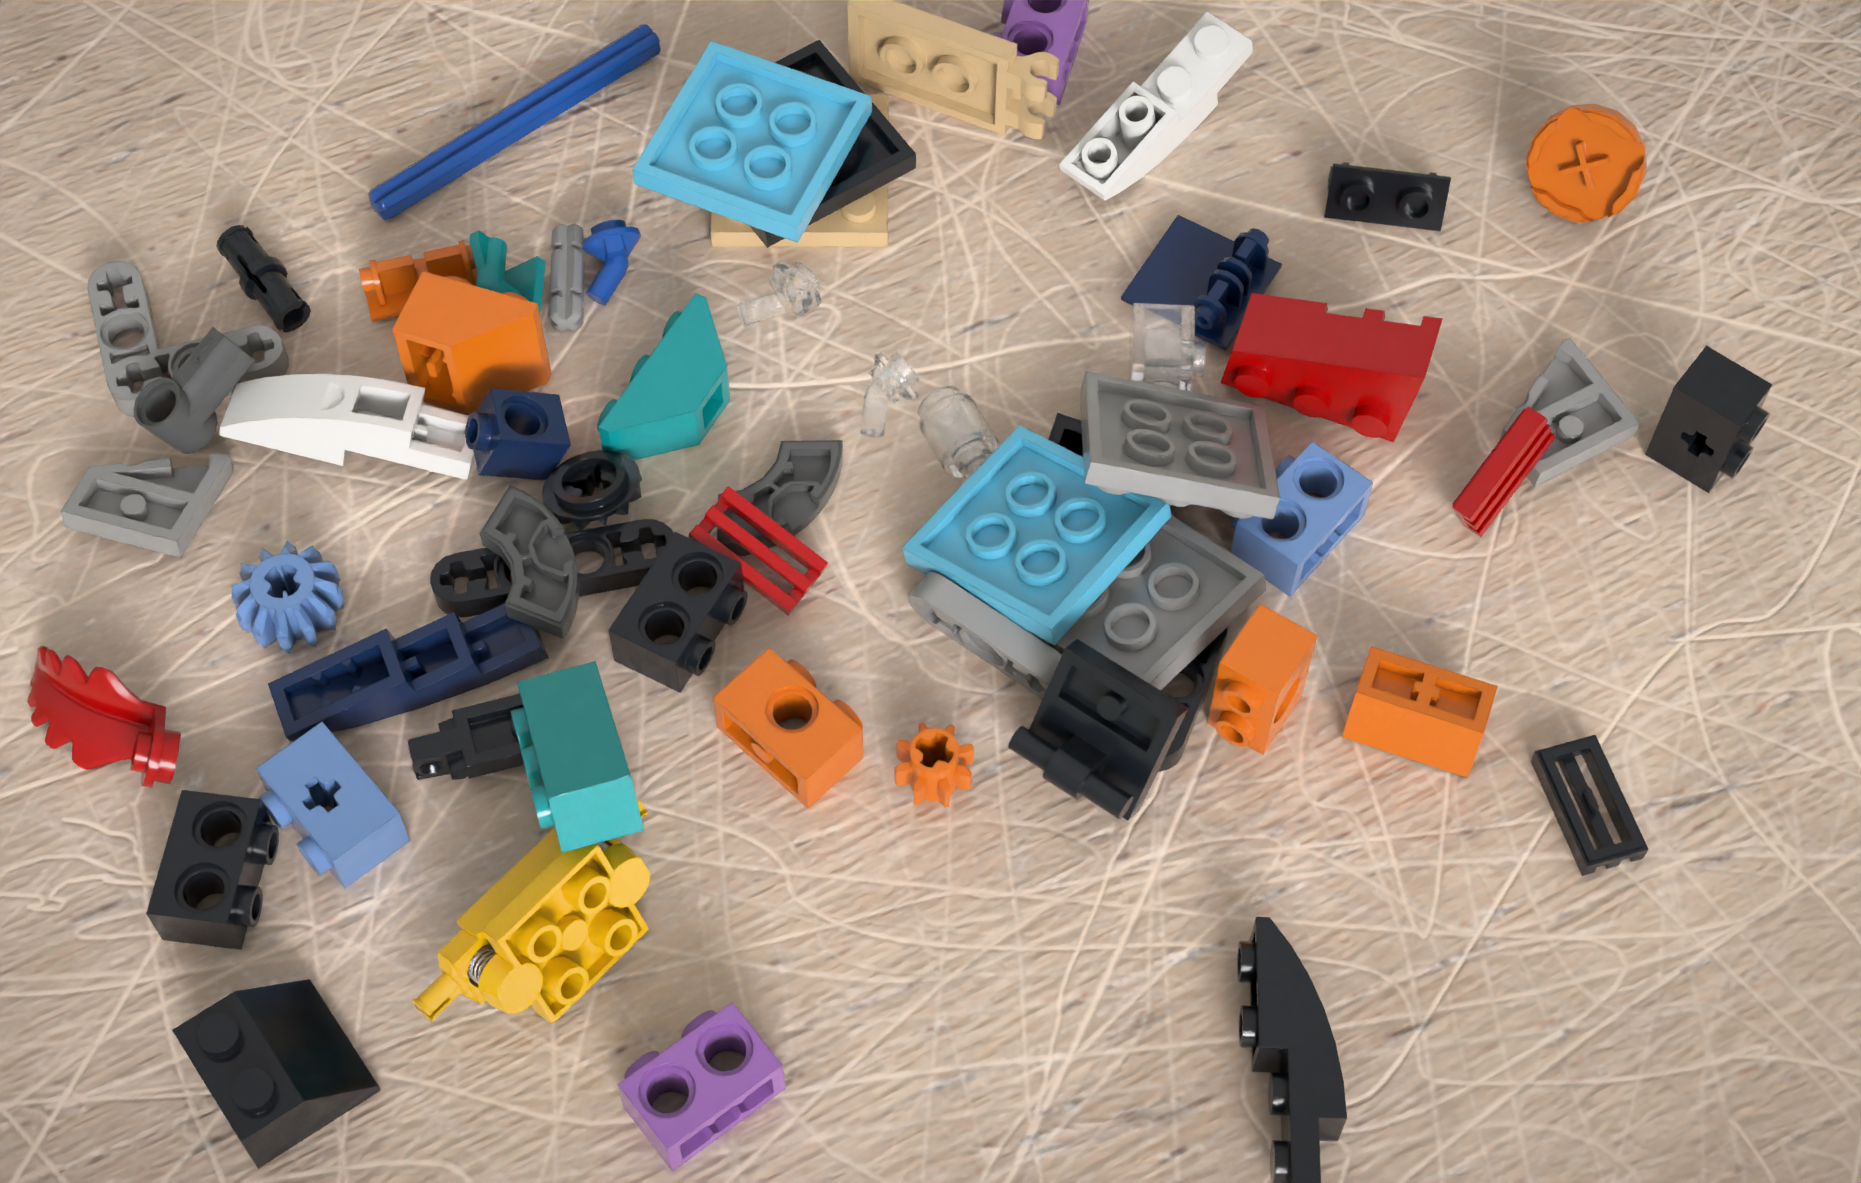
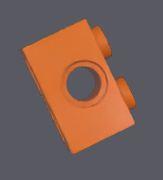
[1207,604,1318,755]
[713,647,864,809]

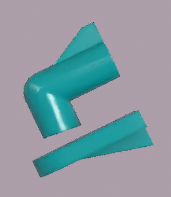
[469,230,545,313]

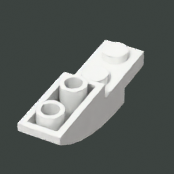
[1059,12,1253,201]
[219,374,474,480]

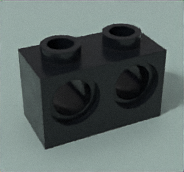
[608,532,748,693]
[146,790,279,950]

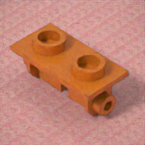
[359,240,477,322]

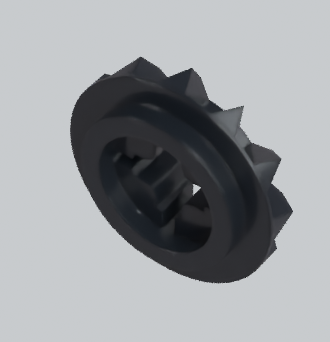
[542,450,642,530]

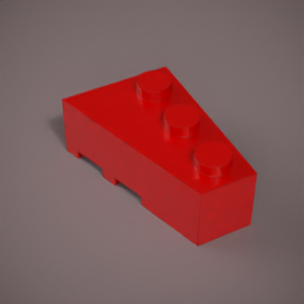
[1220,293,1443,442]

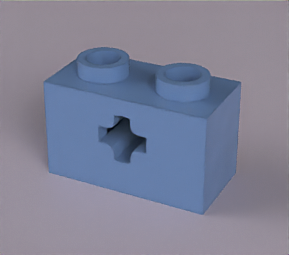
[256,722,410,888]

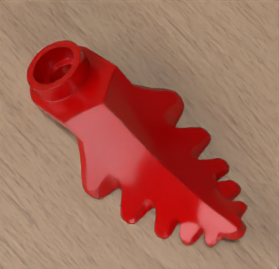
[27,646,181,788]

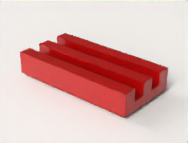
[1452,407,1556,537]
[689,486,828,616]

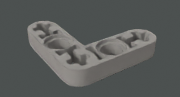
[88,261,289,417]

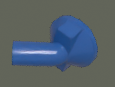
[582,220,641,306]

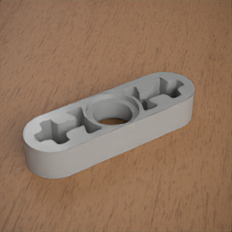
[908,572,1062,699]

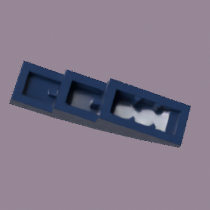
[268,603,549,742]

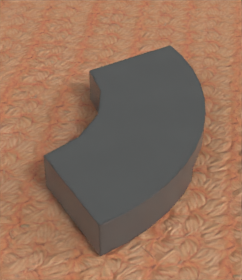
[717,440,843,557]
[480,485,579,639]

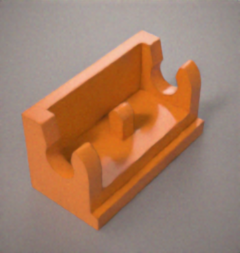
[1342,646,1498,778]

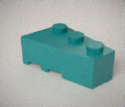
[511,661,644,853]

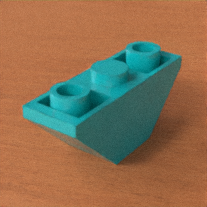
[597,293,730,460]

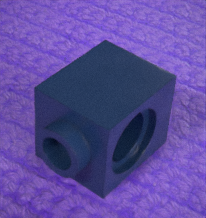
[465,388,571,480]

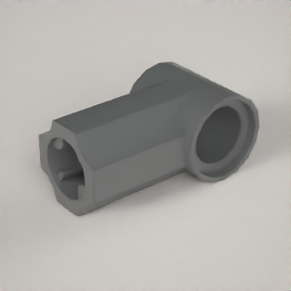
[133,327,255,454]

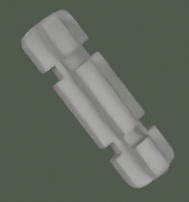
[549,224,585,332]

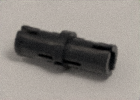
[216,225,311,332]

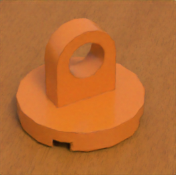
[1526,104,1647,223]

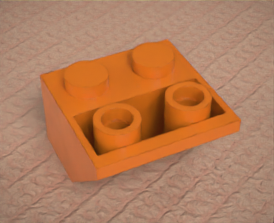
[392,271,552,415]

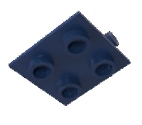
[1121,215,1282,351]

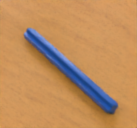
[368,24,661,220]

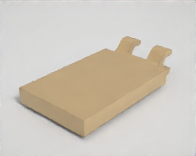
[847,0,1060,139]

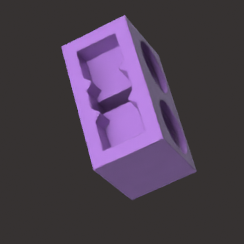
[993,0,1089,105]
[617,1002,785,1172]

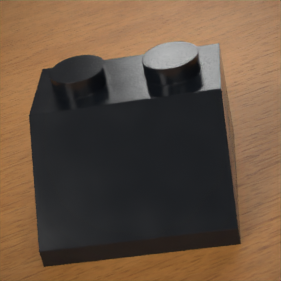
[172,979,381,1169]

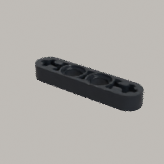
[430,519,674,617]

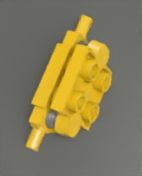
[412,798,650,1025]

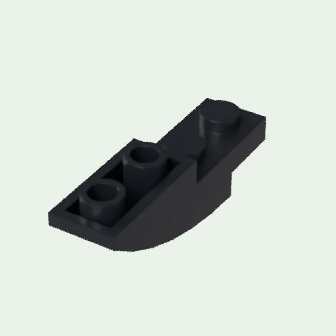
[1237,917,1347,1183]

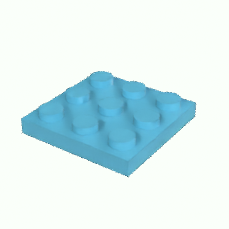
[632,41,872,243]
[902,425,1171,645]

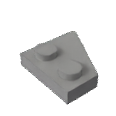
[1499,338,1640,487]
[60,453,233,558]

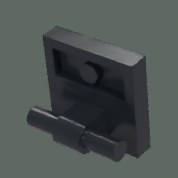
[1008,639,1189,821]

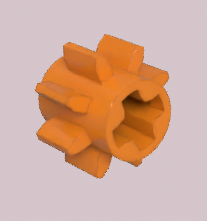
[894,722,974,807]

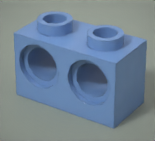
[1231,441,1373,597]

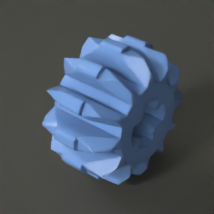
[232,540,345,654]

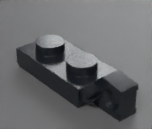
[407,693,524,780]

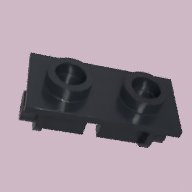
[1324,162,1451,231]

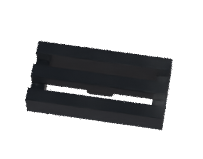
[1531,735,1648,876]

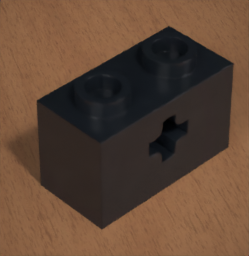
[1645,345,1773,493]

